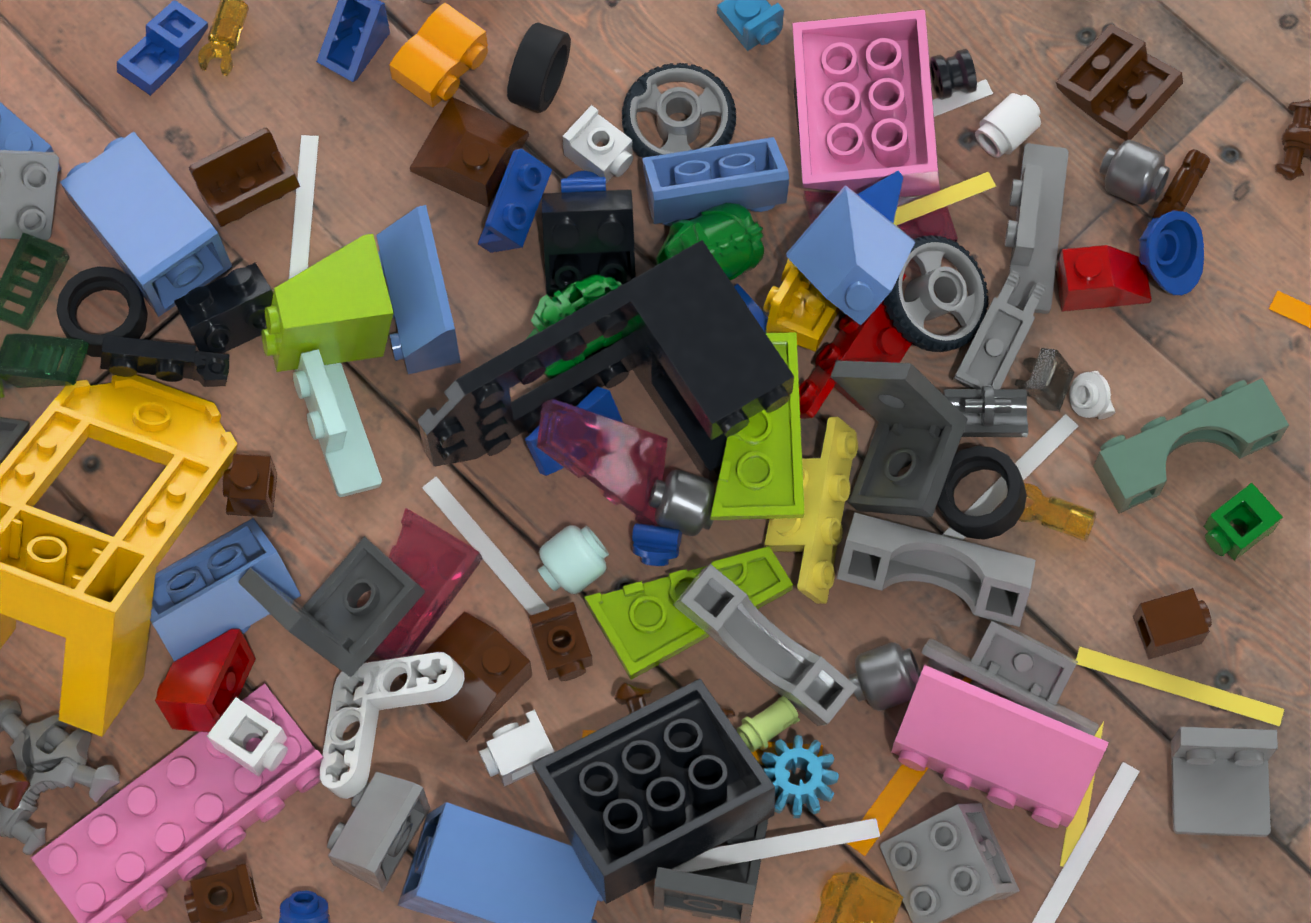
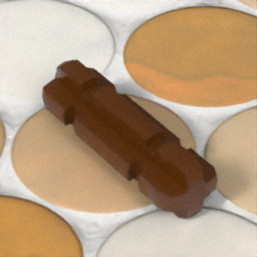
[1152,149,1210,219]

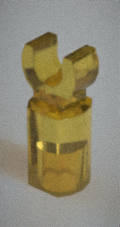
[198,0,249,76]
[1019,483,1097,542]

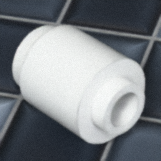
[975,93,1041,158]

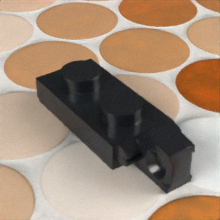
[100,335,229,387]

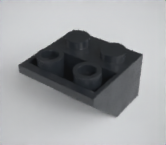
[542,190,636,297]

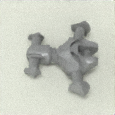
[0,699,120,855]

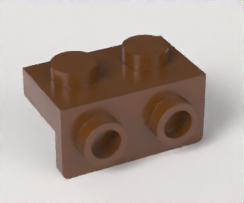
[189,128,300,227]

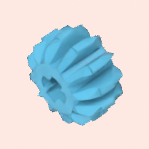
[761,735,839,818]

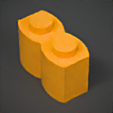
[389,3,488,108]

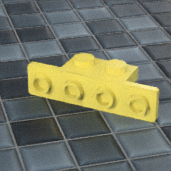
[765,417,858,604]

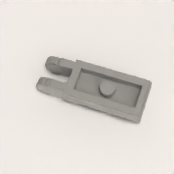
[953,269,1047,389]

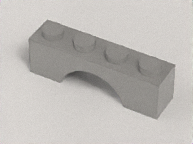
[837,512,1036,627]
[673,564,857,726]

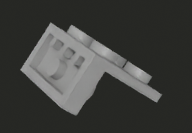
[0,150,59,240]
[1171,727,1278,837]
[880,803,1020,923]

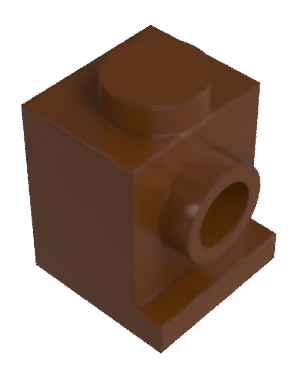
[223,454,277,517]
[529,602,593,681]
[184,863,263,923]

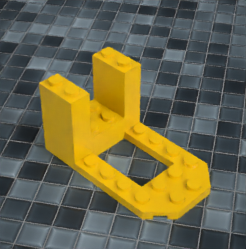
[0,375,237,737]

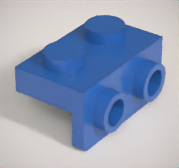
[478,149,552,253]

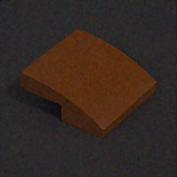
[1056,24,1183,141]

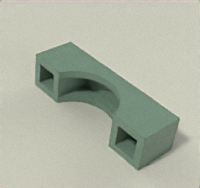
[1093,378,1289,514]

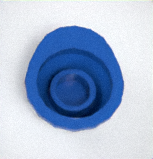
[1138,210,1204,296]

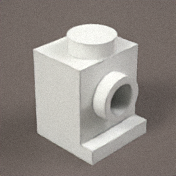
[563,105,633,183]
[207,697,288,777]
[479,709,555,787]

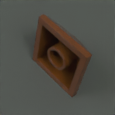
[410,97,529,207]
[399,612,532,742]

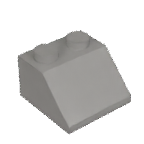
[327,772,430,892]

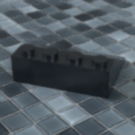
[532,679,775,904]

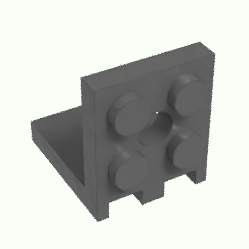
[830,361,968,517]
[238,536,426,677]
[654,818,769,923]

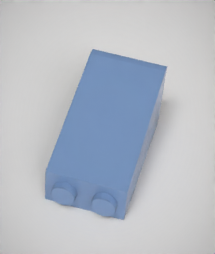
[60,132,232,317]
[398,802,603,923]

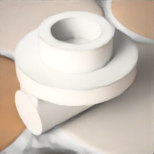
[1069,371,1115,420]

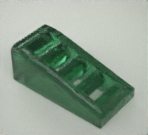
[0,232,70,331]
[0,334,89,388]

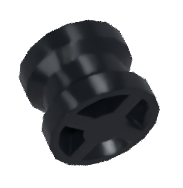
[930,49,977,100]

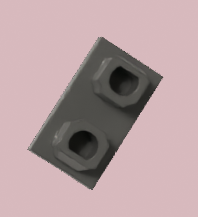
[943,386,1028,437]

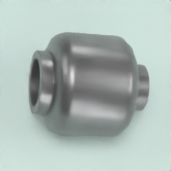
[1100,140,1170,205]
[648,469,715,536]
[849,643,921,711]

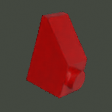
[1055,245,1152,312]
[155,629,256,732]

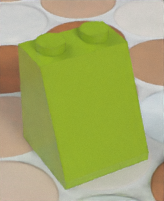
[262,234,394,372]

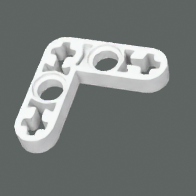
[320,652,465,799]

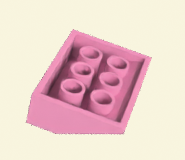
[792,10,940,197]
[891,665,1109,828]

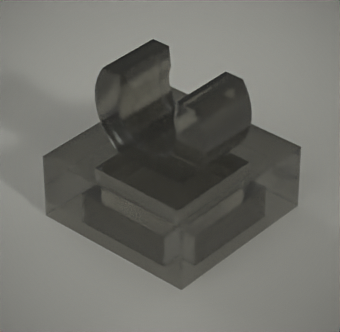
[1015,348,1074,412]

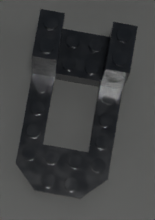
[417,240,794,484]

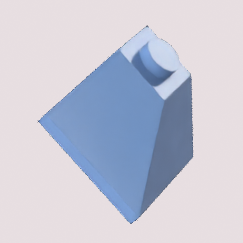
[786,185,915,325]

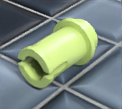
[737,696,800,752]

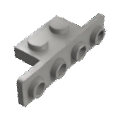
[1005,143,1069,314]
[921,620,1099,736]

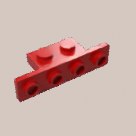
[799,273,912,419]

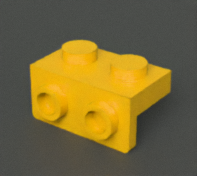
[763,259,840,352]

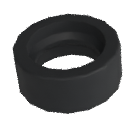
[507,23,571,113]
[56,266,148,357]
[937,446,1027,540]

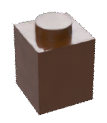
[1133,588,1212,660]

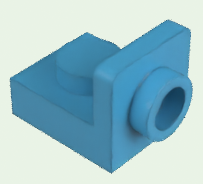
[717,0,784,51]

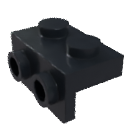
[174,262,273,354]

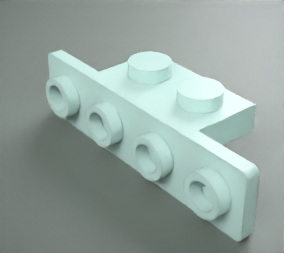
[293,349,382,497]

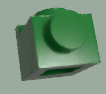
[1203,483,1283,561]

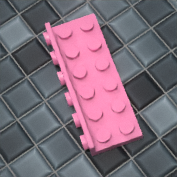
[31,683,324,923]

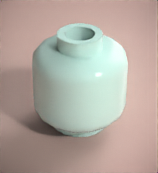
[538,525,609,594]

